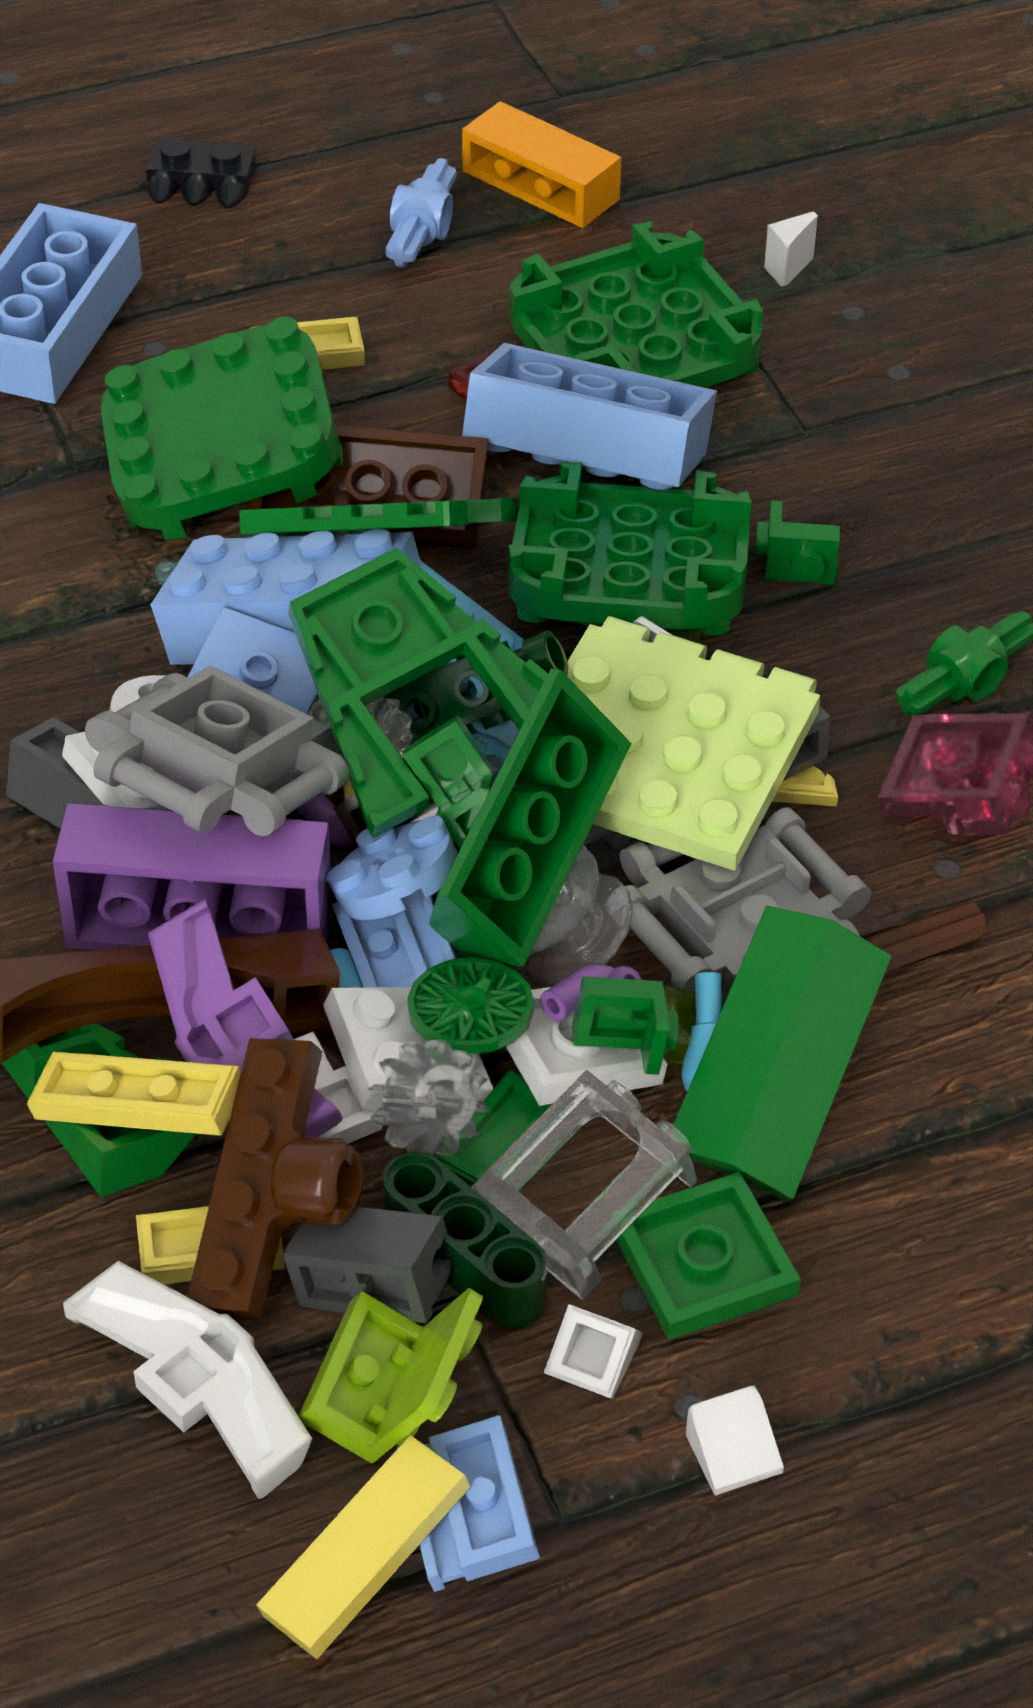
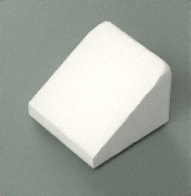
[764,211,818,287]
[544,1304,643,1399]
[686,1386,784,1496]

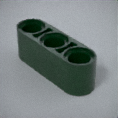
[383,1151,547,1329]

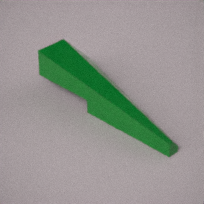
[2,1023,196,1197]

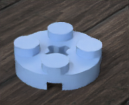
[326,816,458,920]

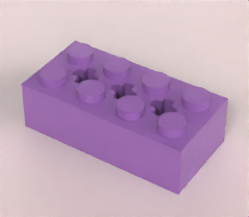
[53,803,333,950]

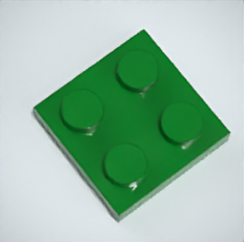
[611,1172,801,1341]

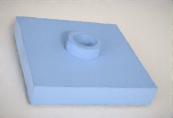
[187,607,319,716]

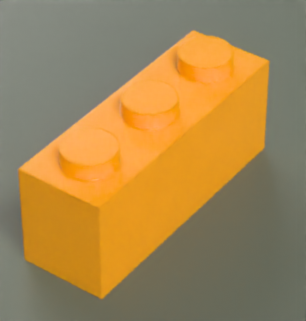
[462,101,622,228]

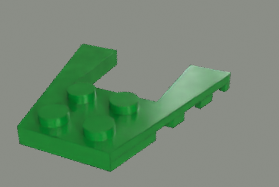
[239,498,517,536]
[289,547,548,838]

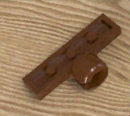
[187,1038,364,1320]

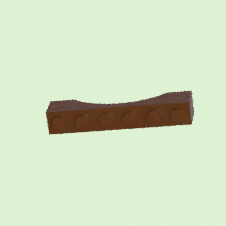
[0,929,340,1063]

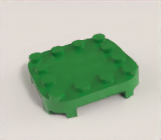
[509,221,763,388]
[100,317,343,541]
[507,462,752,636]

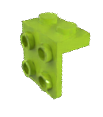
[298,1288,483,1463]

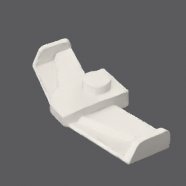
[63,1261,312,1499]

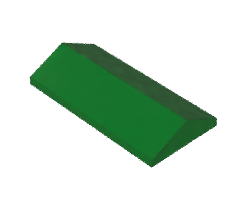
[664,905,892,1203]

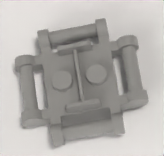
[85,666,349,836]
[606,807,872,1000]

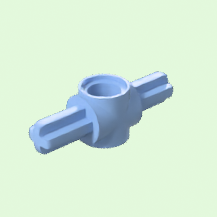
[385,158,457,267]

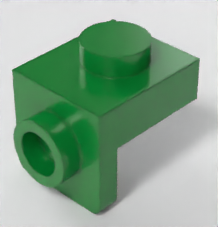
[755,500,840,585]
[571,976,678,1075]

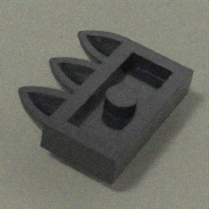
[146,138,256,209]

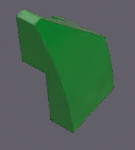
[402,715,493,849]

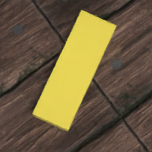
[27,1051,241,1136]
[256,1435,470,1659]

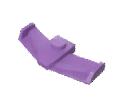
[148,898,343,1137]

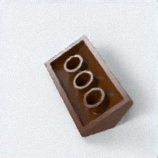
[249,425,489,547]

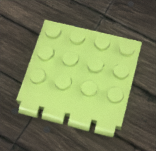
[567,616,820,871]

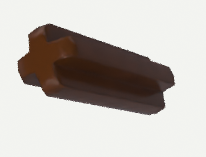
[866,901,987,972]

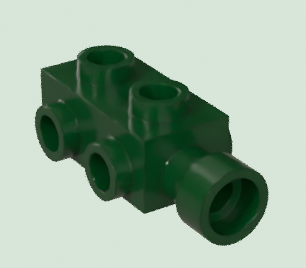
[385,630,568,747]

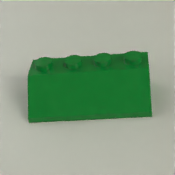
[429,669,632,967]

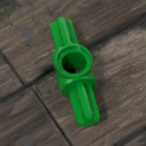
[895,611,1033,717]

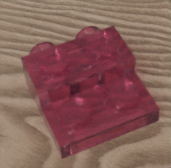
[878,713,1033,835]

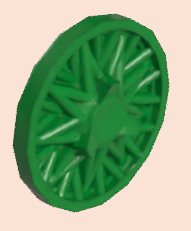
[407,957,534,1054]

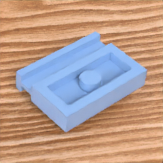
[332,888,458,987]
[397,1415,540,1592]

